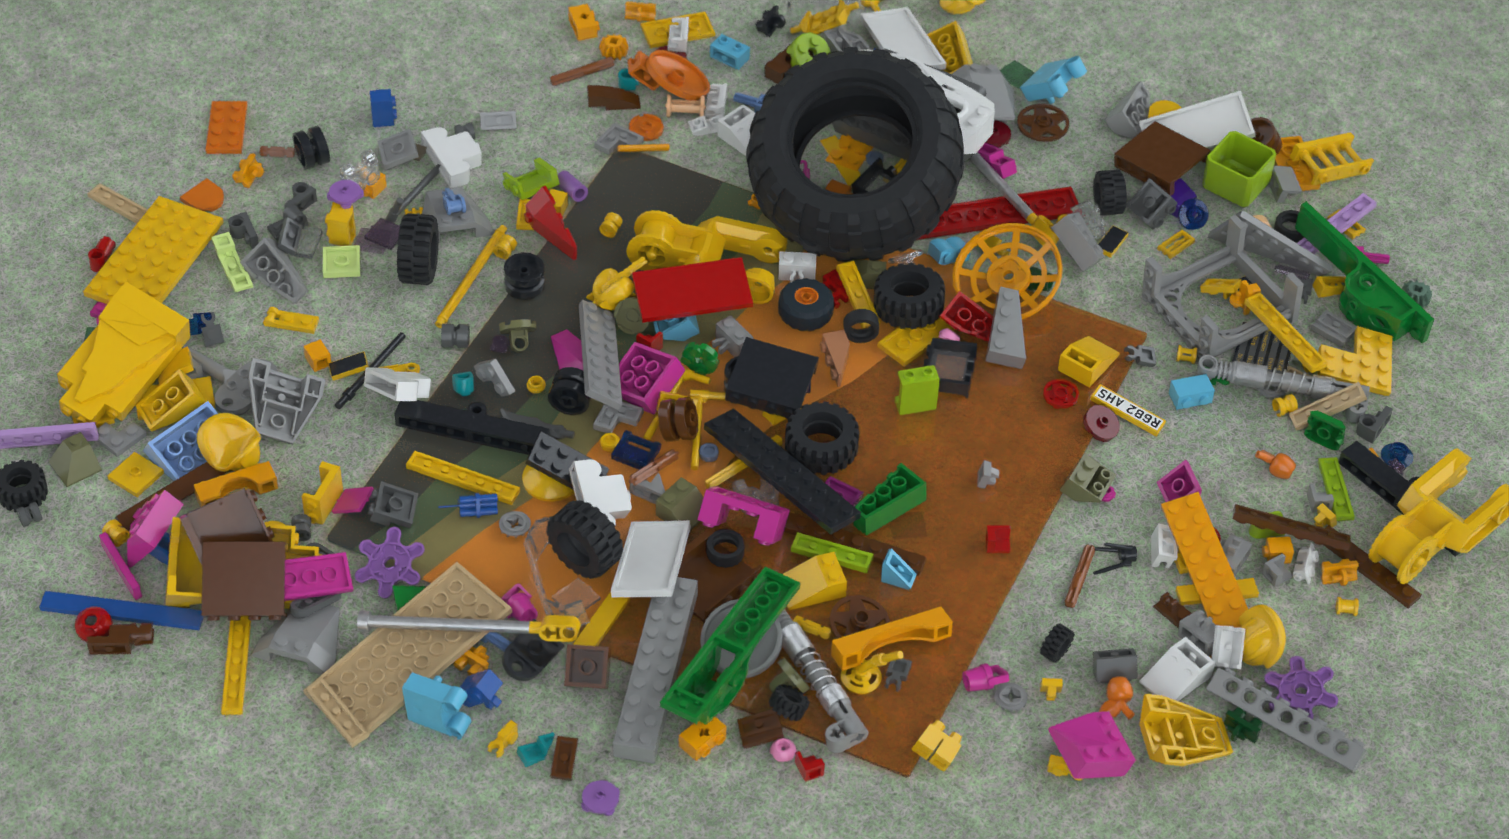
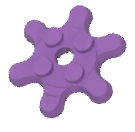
[355,527,425,599]
[1264,656,1338,724]

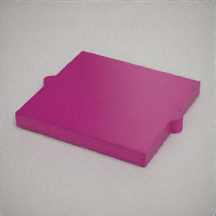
[332,487,374,514]

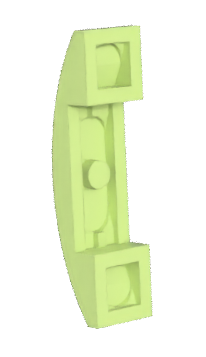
[211,232,253,292]

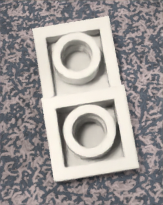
[688,114,723,136]

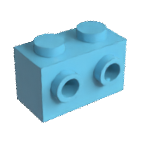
[710,34,750,70]
[1169,374,1215,410]

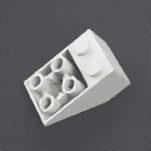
[718,104,755,156]
[1139,637,1215,701]

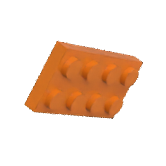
[206,101,248,154]

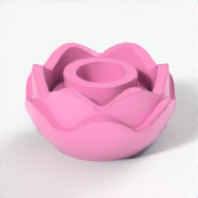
[939,328,960,341]
[770,738,796,762]

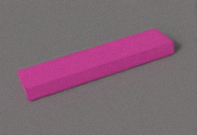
[99,532,142,601]

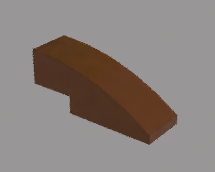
[587,85,641,111]

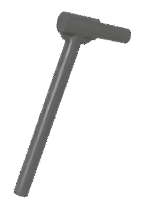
[385,164,441,225]

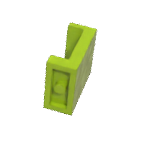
[502,157,560,200]
[895,365,940,415]

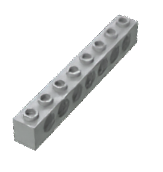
[1206,667,1367,773]

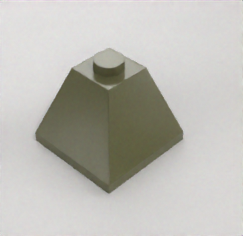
[852,259,887,289]
[48,432,102,487]

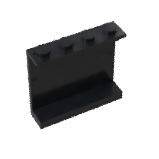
[725,337,819,419]

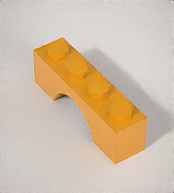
[194,461,278,507]

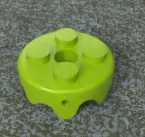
[787,33,831,67]

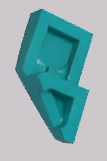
[517,732,555,768]

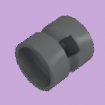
[441,323,470,348]

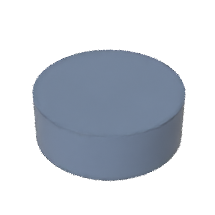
[866,151,884,165]
[699,443,719,462]

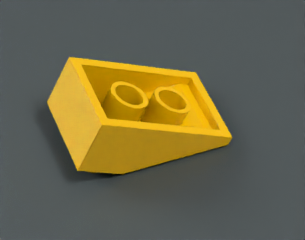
[135,369,206,431]
[783,552,847,610]

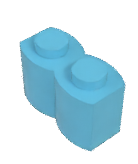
[927,237,971,265]

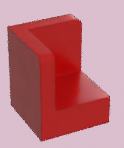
[636,331,663,351]
[985,525,1011,553]
[795,751,825,782]

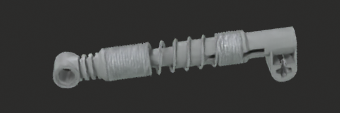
[1197,355,1370,423]
[778,609,869,753]

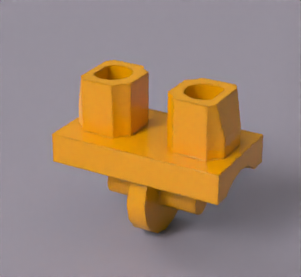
[625,1,656,22]
[232,153,264,188]
[1229,280,1261,315]
[1321,559,1359,586]
[453,645,489,675]

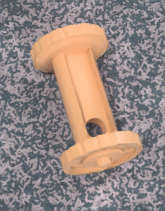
[665,94,706,117]

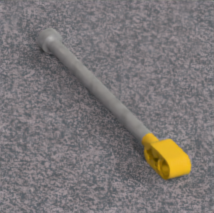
[969,152,1060,250]
[357,611,581,642]

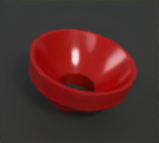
[75,606,113,642]

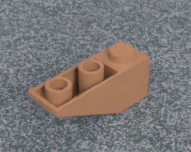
[820,330,850,387]

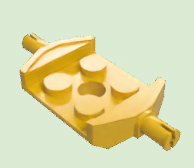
[790,0,859,34]

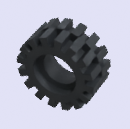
[1040,623,1075,663]
[769,684,810,721]

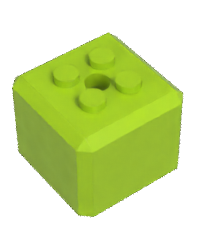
[1202,131,1276,208]

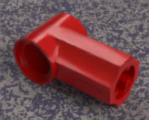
[88,236,116,272]

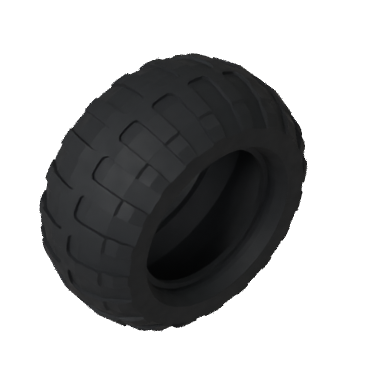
[746,47,964,262]

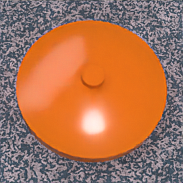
[646,50,710,101]

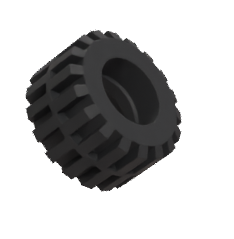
[1093,169,1127,216]
[0,460,48,513]

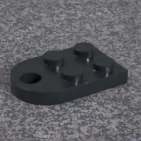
[502,619,565,681]

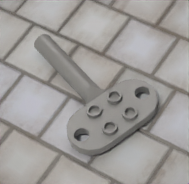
[182,345,278,415]

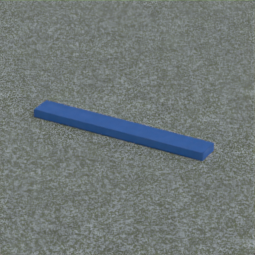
[39,591,204,630]

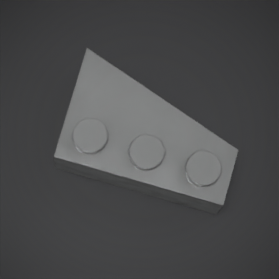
[1051,212,1105,271]

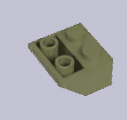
[1060,453,1116,503]

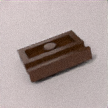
[737,709,784,749]

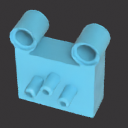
[1020,56,1087,104]
[402,672,472,740]

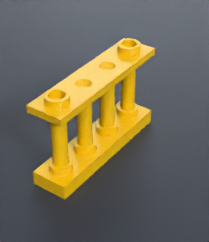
[1290,132,1374,185]

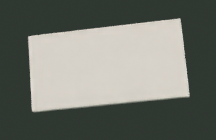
[860,7,946,70]
[1139,91,1256,150]
[611,520,691,598]

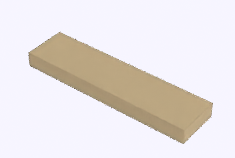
[87,183,148,224]
[1289,382,1367,431]
[305,678,369,748]

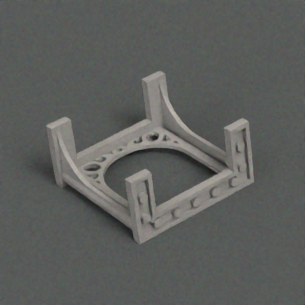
[1142,215,1304,360]

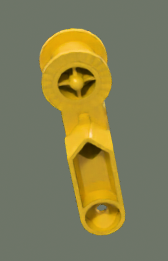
[626,210,788,304]
[1368,448,1509,584]

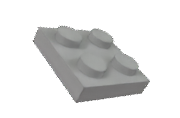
[378,128,419,170]

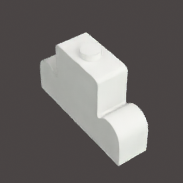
[421,127,482,188]
[364,367,431,401]
[569,460,632,525]

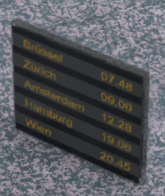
[1231,321,1298,374]

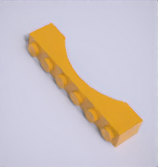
[831,607,953,671]

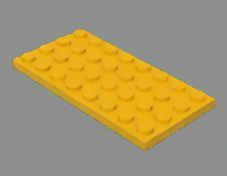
[83,196,224,304]

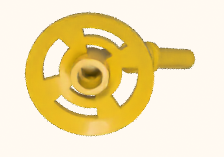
[840,651,903,694]

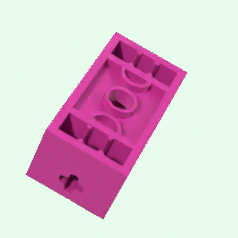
[697,486,790,546]

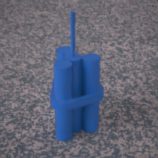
[438,493,498,518]

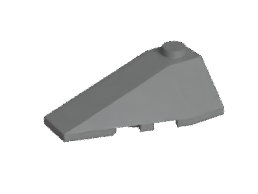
[1105,81,1150,139]
[240,237,308,303]

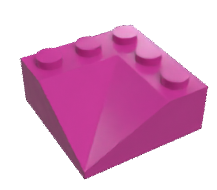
[619,342,685,415]
[127,490,184,568]
[1048,712,1136,779]

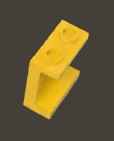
[302,461,343,525]

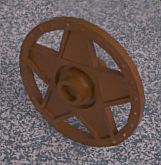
[1017,103,1070,142]
[829,595,890,639]

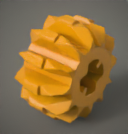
[599,34,629,60]

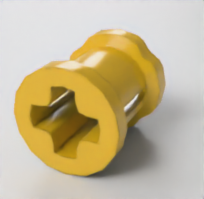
[1176,345,1197,364]
[1336,596,1359,616]

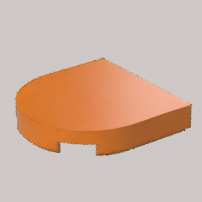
[180,178,224,212]

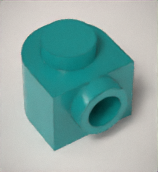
[618,68,639,90]
[452,371,475,396]

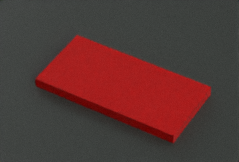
[632,257,753,323]

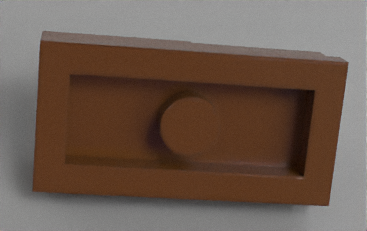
[1153,592,1192,629]
[550,736,578,781]

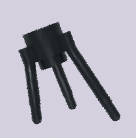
[1093,543,1137,575]

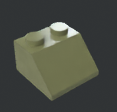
[656,477,704,531]

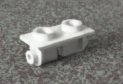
[1293,542,1319,585]

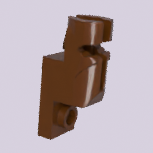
[87,623,154,655]

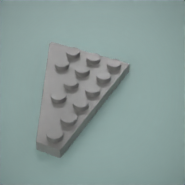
[1208,210,1333,276]

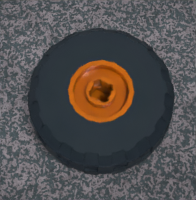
[778,278,834,331]

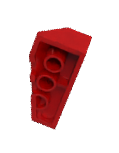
[524,186,577,260]
[939,291,993,342]

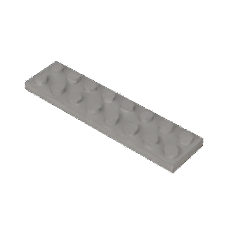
[579,299,622,410]

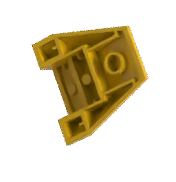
[1139,694,1233,766]

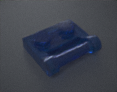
[611,430,662,470]

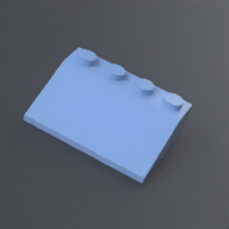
[143,401,218,481]

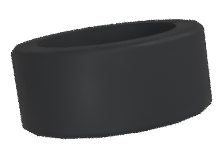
[1274,210,1304,243]
[843,309,879,343]
[706,529,745,568]

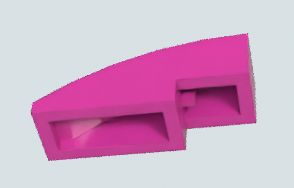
[977,143,1017,179]

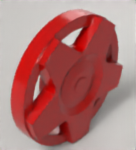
[1043,379,1079,409]

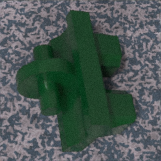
[1224,707,1263,744]

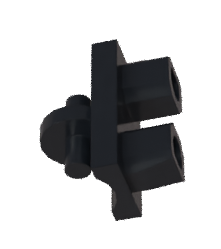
[756,5,786,37]

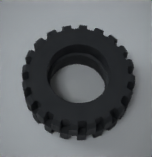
[397,213,439,285]
[874,263,945,330]
[785,401,859,475]
[546,500,623,579]

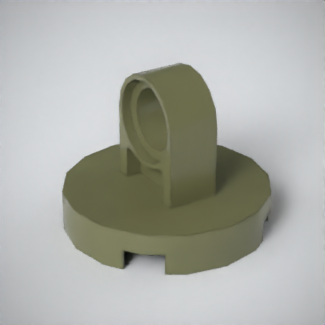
[614,297,650,335]
[499,319,537,353]
[769,657,810,694]

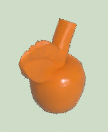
[1255,450,1296,479]
[1099,676,1135,720]

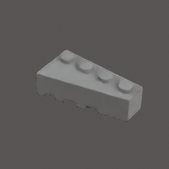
[985,286,1026,369]

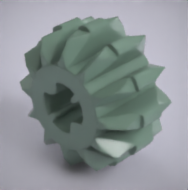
[1402,280,1432,308]

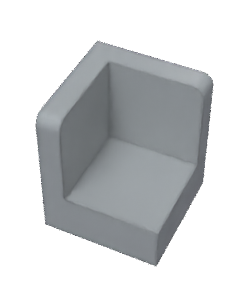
[1307,484,1334,513]
[1262,554,1293,587]

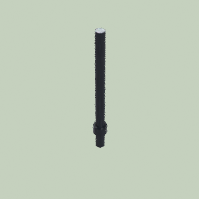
[335,332,406,409]

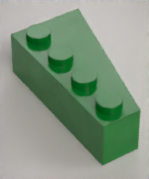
[853,463,927,536]

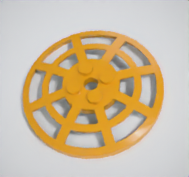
[952,223,1063,319]

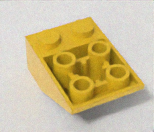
[325,202,356,246]
[1058,336,1120,388]

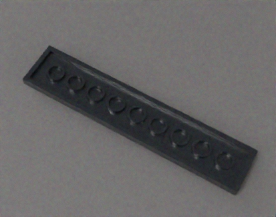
[704,408,861,535]

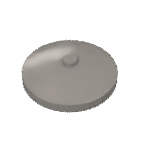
[701,599,783,678]

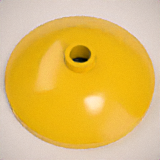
[522,465,575,502]

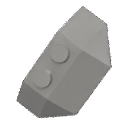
[824,27,871,53]

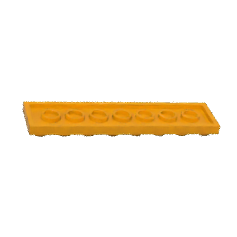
[1161,492,1248,628]

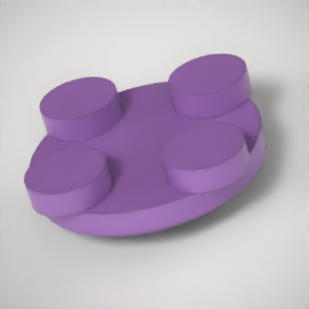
[327,180,364,209]
[581,780,620,816]

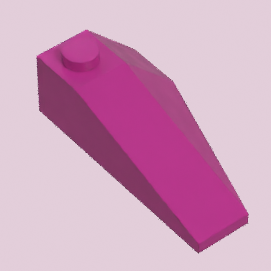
[551,329,583,370]

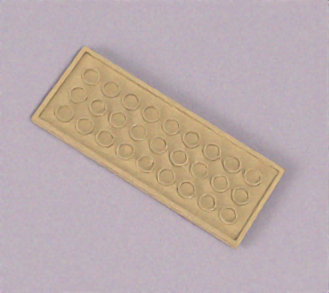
[303,562,512,734]

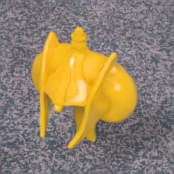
[586,256,648,310]

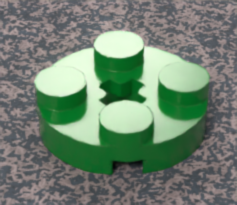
[681,342,720,376]

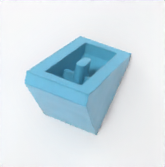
[881,549,917,590]

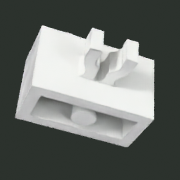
[778,252,816,282]

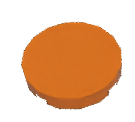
[629,114,664,141]

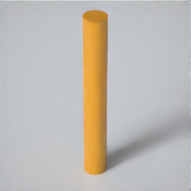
[617,144,670,152]

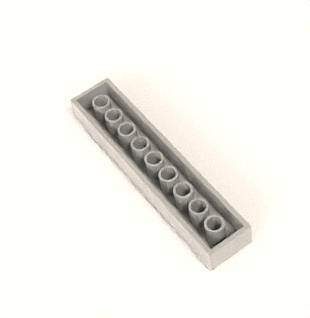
[613,577,698,764]

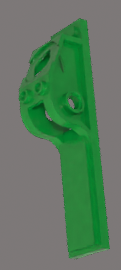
[1295,201,1434,343]
[660,566,801,725]

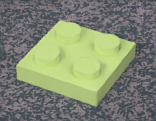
[323,245,360,278]

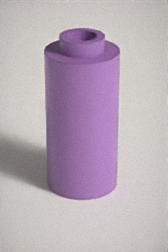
[558,171,588,202]

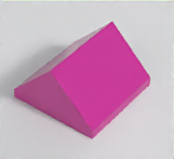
[1156,460,1202,502]

